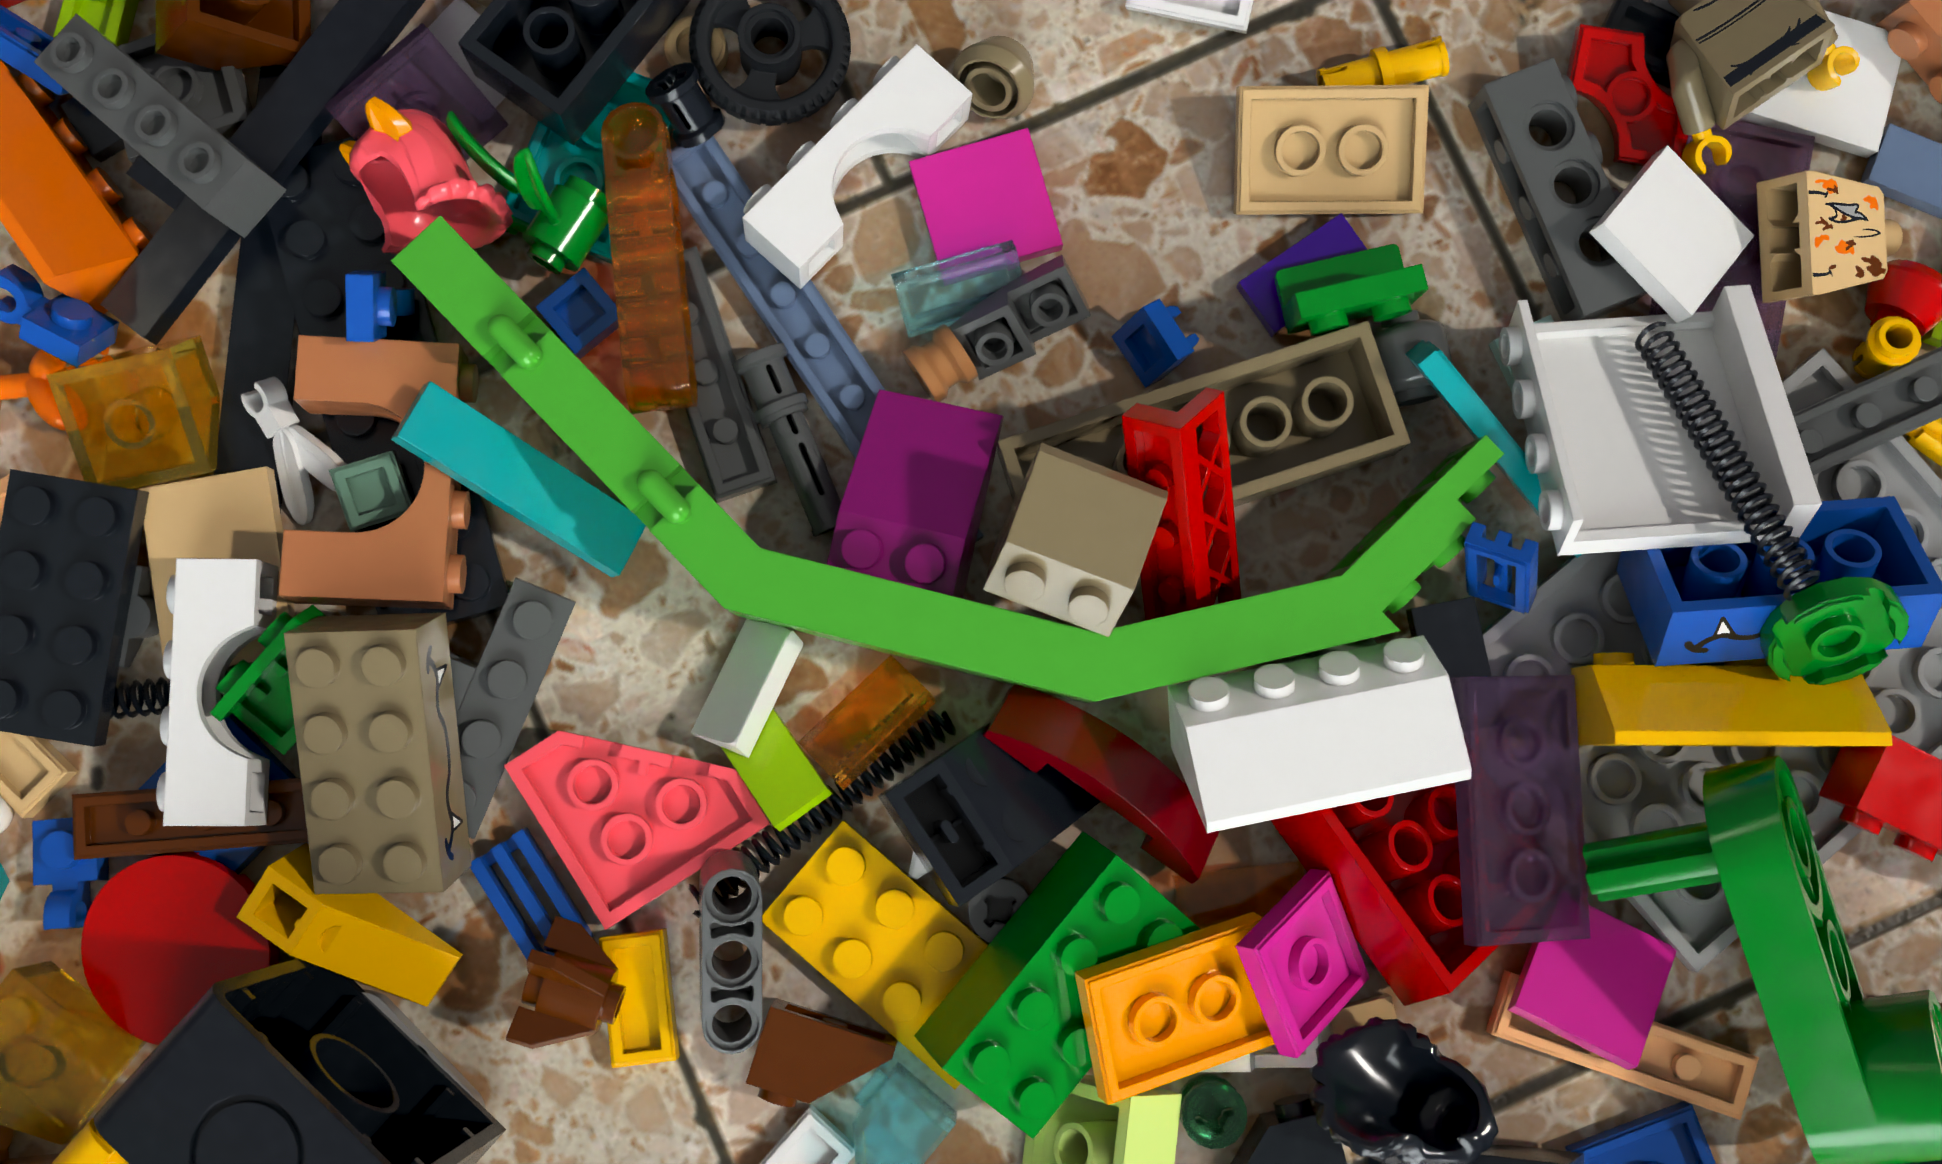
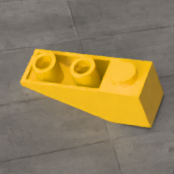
[237,843,463,1007]

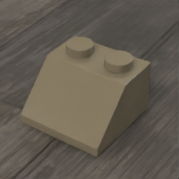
[983,442,1168,637]

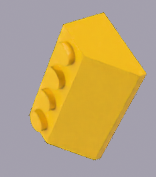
[1571,652,1892,747]

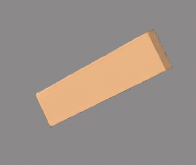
[1485,970,1759,1120]

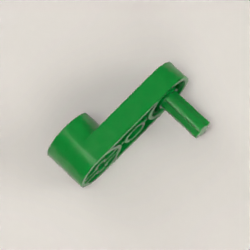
[1582,755,1942,1164]

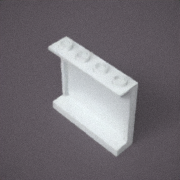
[1499,285,1822,556]

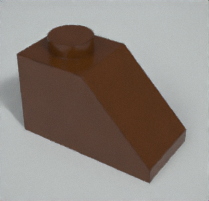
[746,998,898,1108]

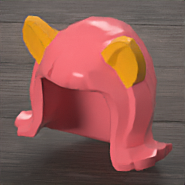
[339,96,513,254]

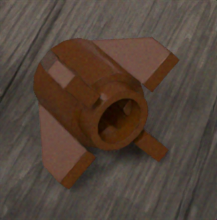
[506,916,626,1049]

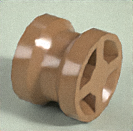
[902,324,978,402]

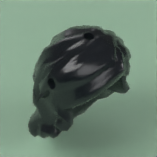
[1308,1017,1499,1164]

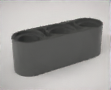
[699,850,762,1054]

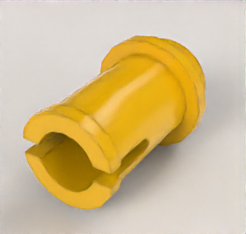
[1852,316,1922,379]

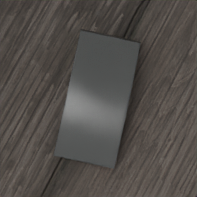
[951,255,1091,380]

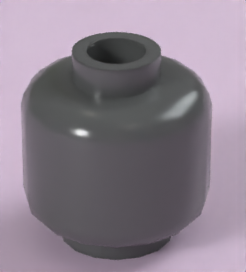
[1373,310,1453,407]

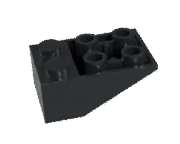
[878,720,1101,907]

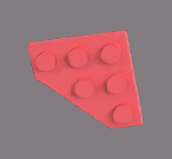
[504,730,772,930]

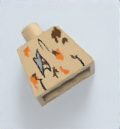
[1756,171,1903,303]

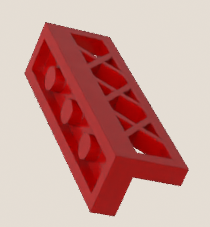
[1122,387,1241,620]

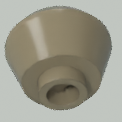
[952,36,1034,119]

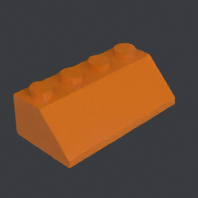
[0,59,153,314]

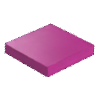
[909,128,1063,284]
[1235,869,1370,1058]
[1507,890,1677,1070]

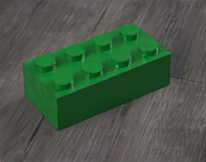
[914,831,1200,1139]

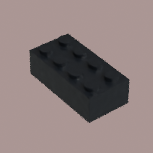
[458,0,691,146]

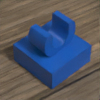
[1111,298,1199,388]

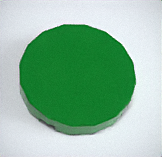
[1760,577,1909,685]

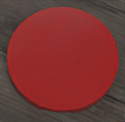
[81,851,279,1045]

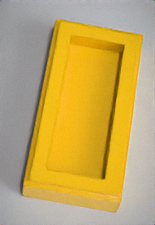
[599,928,680,1068]

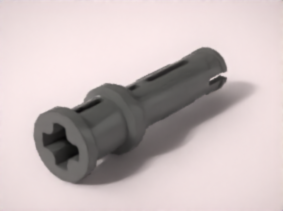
[732,343,841,537]

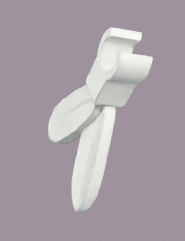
[241,376,347,525]

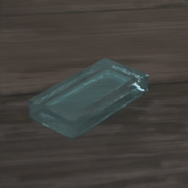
[891,240,1022,338]

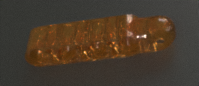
[601,102,698,414]

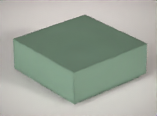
[329,450,413,532]

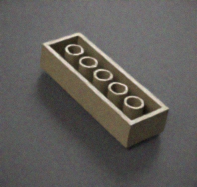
[997,321,1411,507]

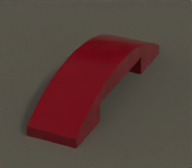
[983,684,1220,884]

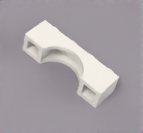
[743,44,973,289]
[156,558,278,826]

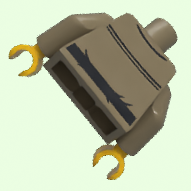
[1666,0,1860,175]

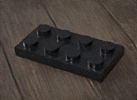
[0,469,149,747]

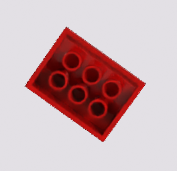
[1270,750,1564,1006]

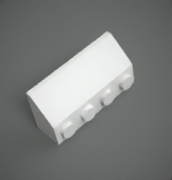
[1167,635,1472,833]

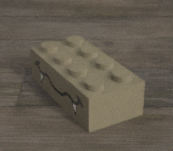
[284,613,472,894]

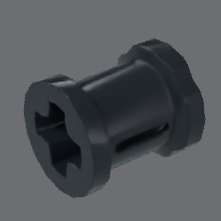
[645,62,725,148]

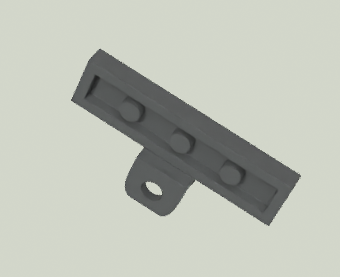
[450,577,576,839]

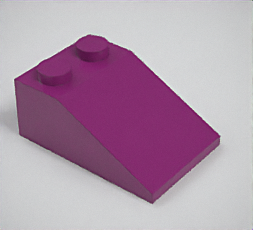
[827,389,1004,599]

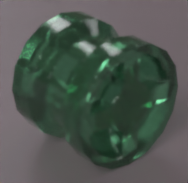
[1179,1074,1247,1149]

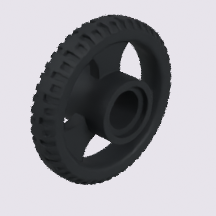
[689,0,851,126]

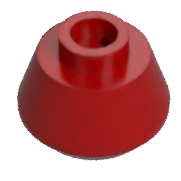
[1864,259,1942,337]

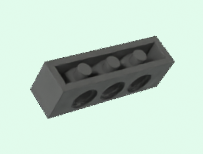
[34,13,286,238]
[1468,57,1647,321]

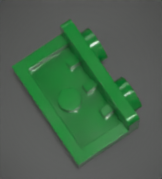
[1274,244,1429,336]
[210,605,326,755]

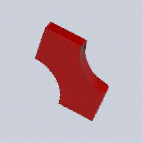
[1567,24,1688,166]

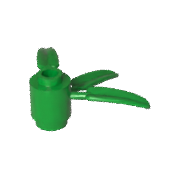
[446,111,612,275]

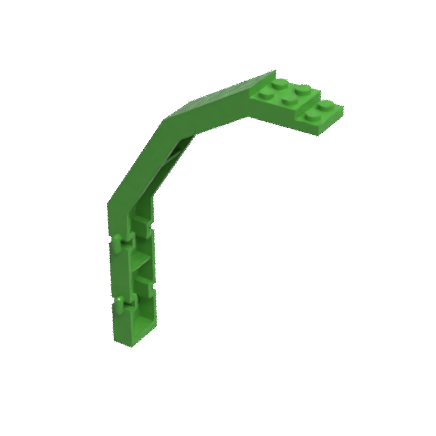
[391,215,1504,703]

